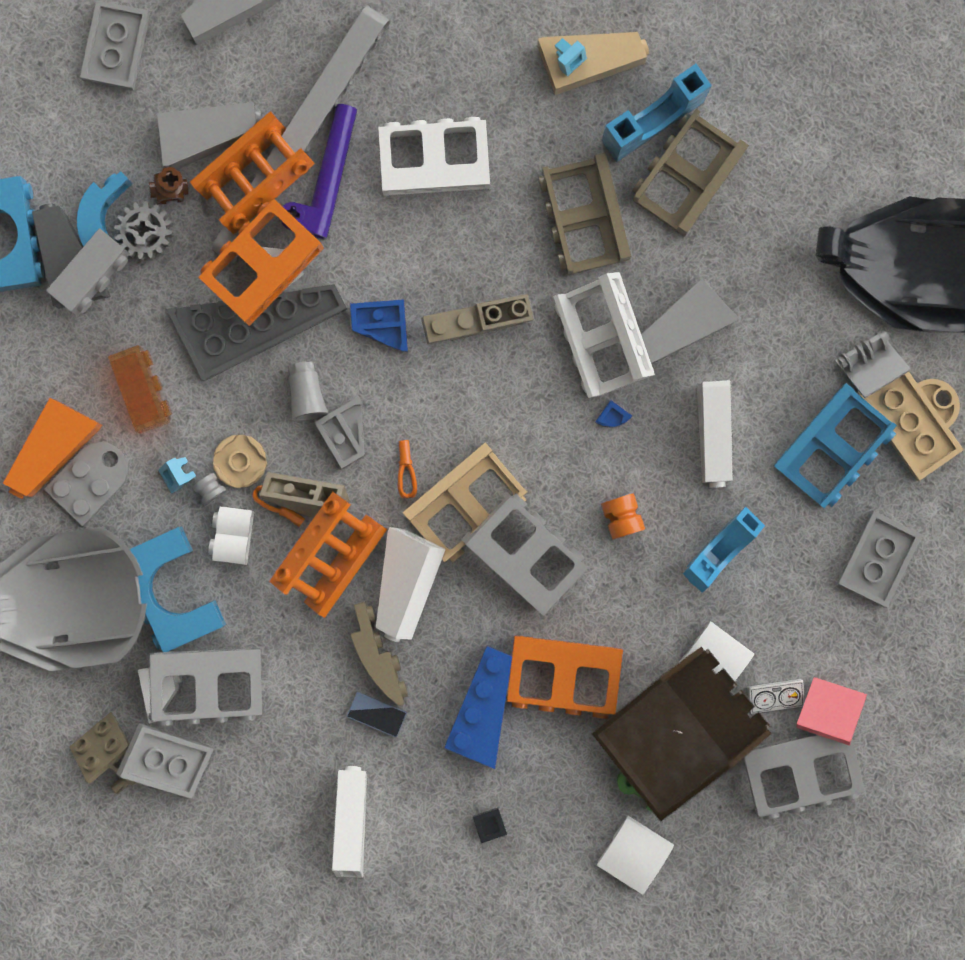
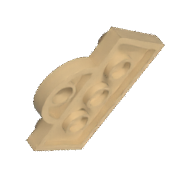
[856,372,964,481]

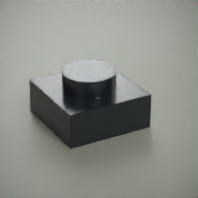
[473,807,507,843]

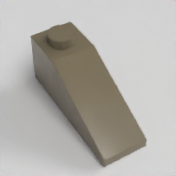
[259,472,350,524]

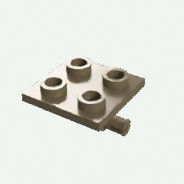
[70,712,136,795]

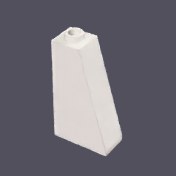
[697,380,733,488]
[376,527,446,642]
[332,766,367,878]

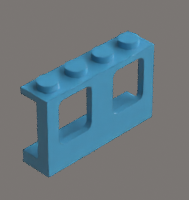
[773,383,897,508]

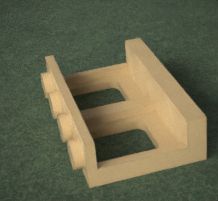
[403,442,527,563]

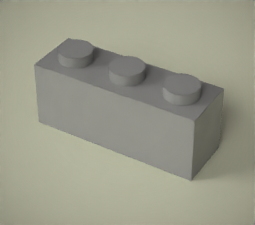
[46,228,130,315]

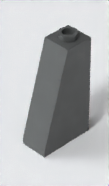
[32,203,110,309]

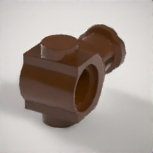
[149,167,188,205]

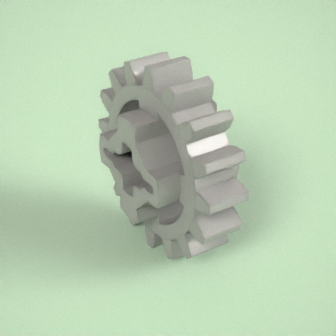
[114,201,174,261]

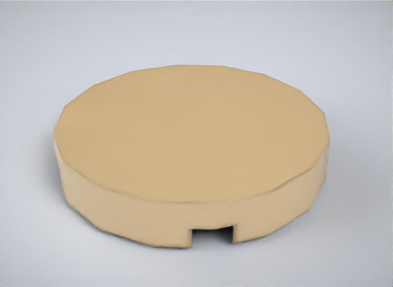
[213,435,267,488]

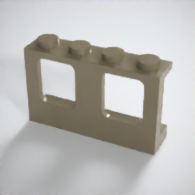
[632,109,749,237]
[538,153,631,275]

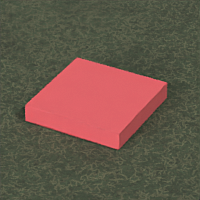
[796,677,867,746]

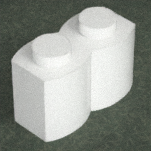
[209,507,254,565]

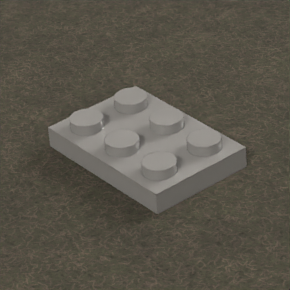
[80,0,150,91]
[837,511,923,608]
[116,723,214,799]

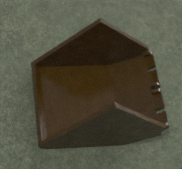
[592,646,772,822]

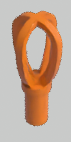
[398,440,417,499]
[252,485,305,527]

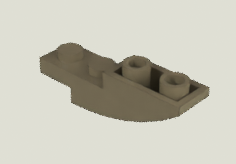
[421,294,534,344]
[351,601,408,706]

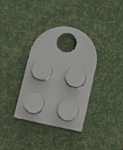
[44,442,129,527]

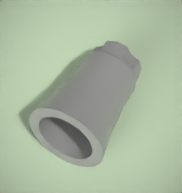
[288,361,329,422]

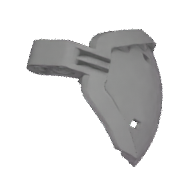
[0,527,147,671]

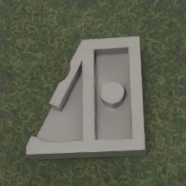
[314,396,365,469]

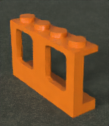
[198,199,324,326]
[506,635,623,719]

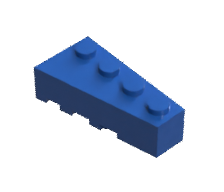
[444,645,512,769]

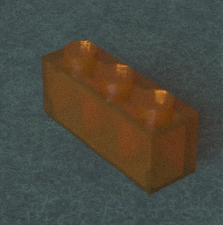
[108,345,172,434]

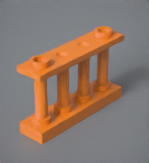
[190,111,315,234]
[269,492,387,618]

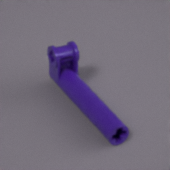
[281,104,357,239]

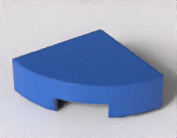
[595,400,632,427]

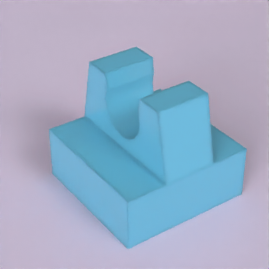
[555,38,587,77]
[158,457,196,493]

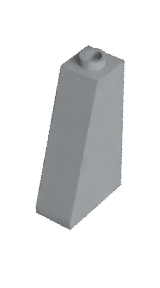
[181,0,281,45]
[157,102,262,169]
[641,279,739,365]

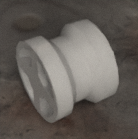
[192,473,227,506]

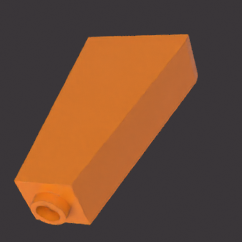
[3,398,102,499]

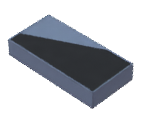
[347,691,407,738]

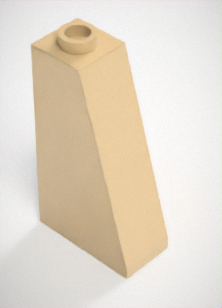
[537,32,649,95]

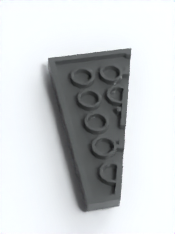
[167,284,347,382]

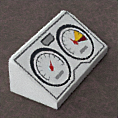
[747,679,804,714]

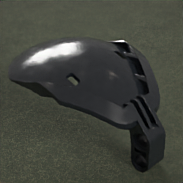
[815,196,965,333]

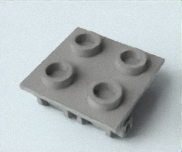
[835,331,911,398]

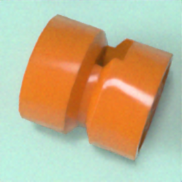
[601,493,645,540]

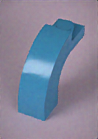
[77,171,133,247]
[683,507,765,593]

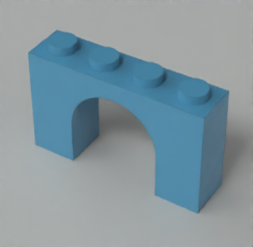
[602,64,712,162]
[0,176,45,292]
[129,526,226,652]

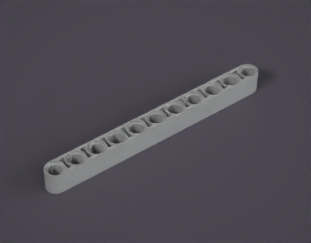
[211,6,390,264]

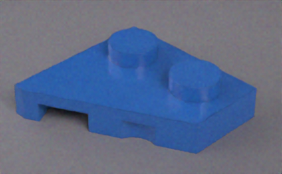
[350,299,408,352]

